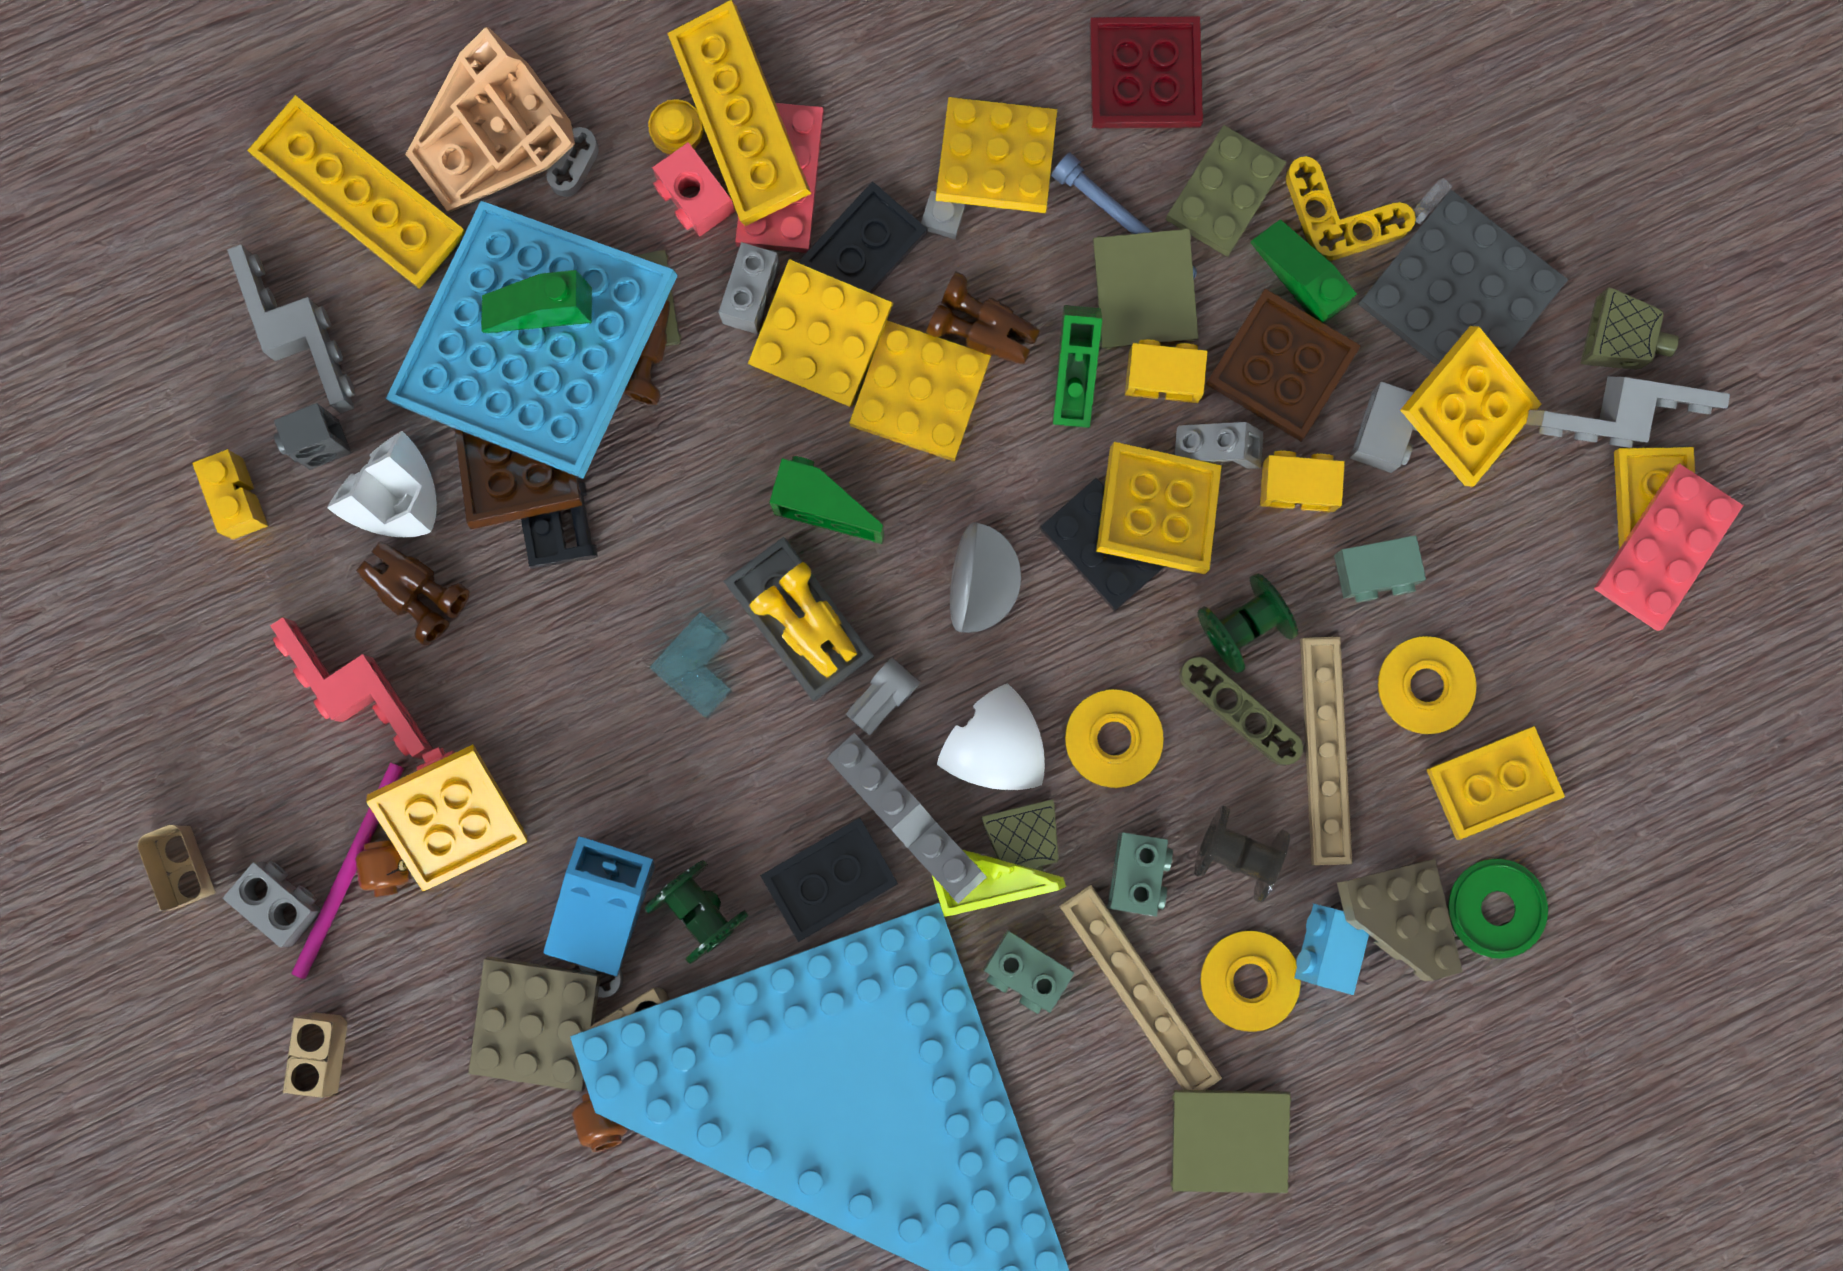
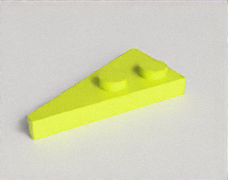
[932,850,1066,917]

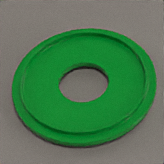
[1448,859,1548,959]

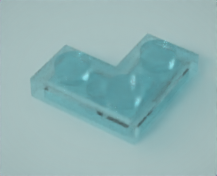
[649,612,732,719]

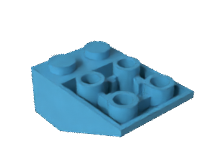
[543,836,655,977]

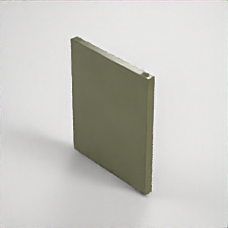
[1093,228,1198,349]
[1170,1090,1291,1193]

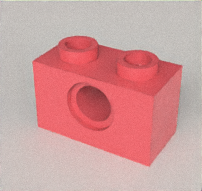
[652,142,735,237]

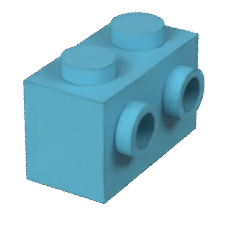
[1294,903,1369,995]

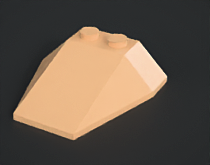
[406,27,575,212]

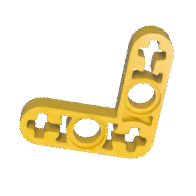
[1286,156,1416,261]

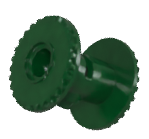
[1197,573,1298,673]
[645,860,748,964]

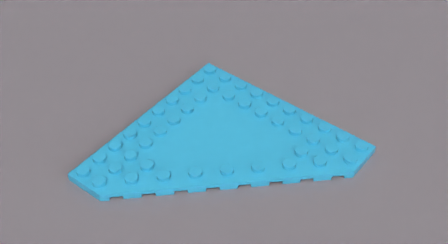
[570,903,1069,1271]

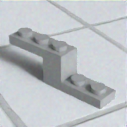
[227,244,355,413]
[1526,376,1730,448]
[827,733,987,903]

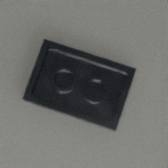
[798,181,928,294]
[1040,478,1165,612]
[760,818,898,942]

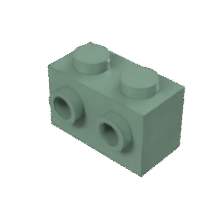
[1334,535,1426,603]
[1107,832,1173,917]
[983,930,1075,1014]

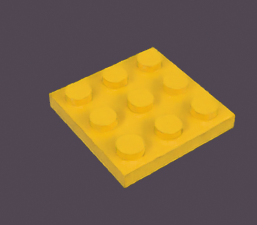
[936,97,1057,213]
[748,259,894,407]
[849,320,991,462]
[1400,326,1542,487]
[1096,442,1222,574]
[366,744,527,891]

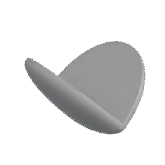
[950,522,1021,633]

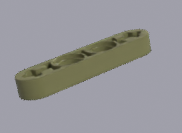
[1179,657,1303,766]

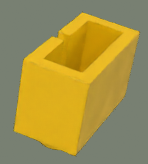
[1125,339,1207,403]
[192,449,268,540]
[1260,451,1345,512]

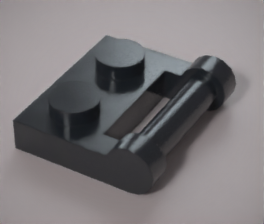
[521,482,598,569]

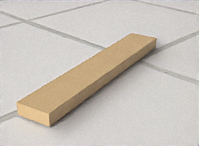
[1300,637,1352,865]
[1059,885,1222,1090]

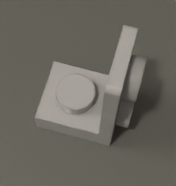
[1175,422,1263,469]

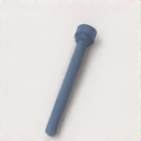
[1051,152,1197,278]

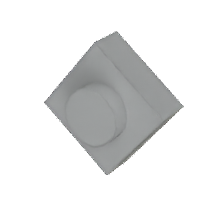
[921,191,966,240]

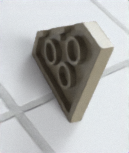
[1337,859,1463,981]

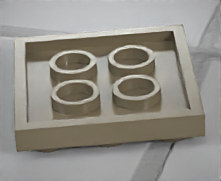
[468,956,601,1092]

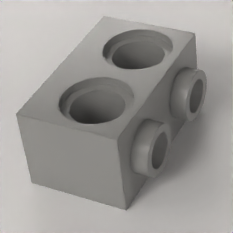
[719,242,780,334]
[222,861,321,948]

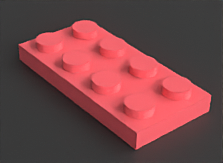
[735,103,824,253]
[1594,463,1744,631]

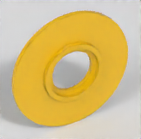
[1378,636,1476,734]
[1065,689,1164,788]
[1200,931,1301,1032]

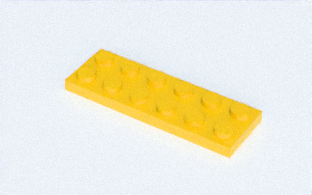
[667,0,811,226]
[247,95,466,289]

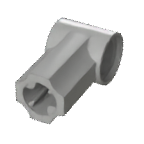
[846,657,921,736]

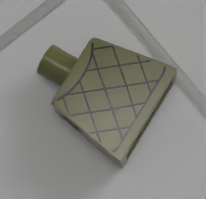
[1580,287,1679,370]
[981,799,1058,872]

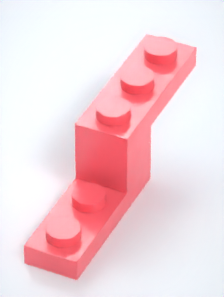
[270,617,433,759]

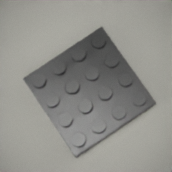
[1358,190,1568,366]

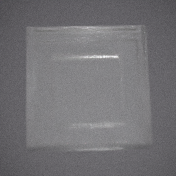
[1413,178,1453,225]

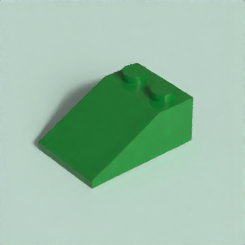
[769,456,884,544]

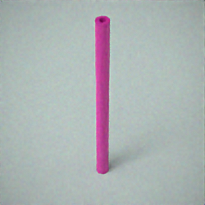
[291,762,404,979]

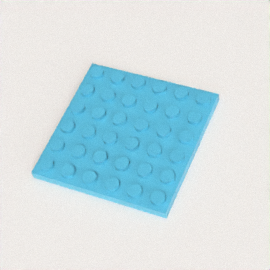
[386,201,678,479]

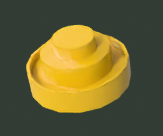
[648,99,703,154]

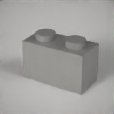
[1349,381,1417,473]

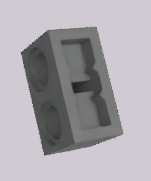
[274,403,352,470]

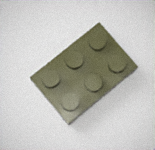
[1165,125,1287,257]

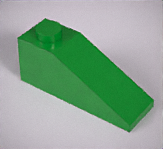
[1250,219,1357,324]
[481,270,592,333]
[1053,305,1103,428]

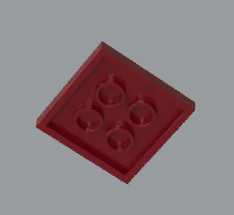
[1089,16,1203,128]

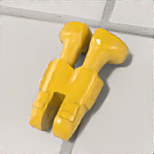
[749,562,857,678]

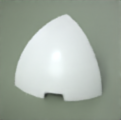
[327,431,437,537]
[937,684,1045,790]

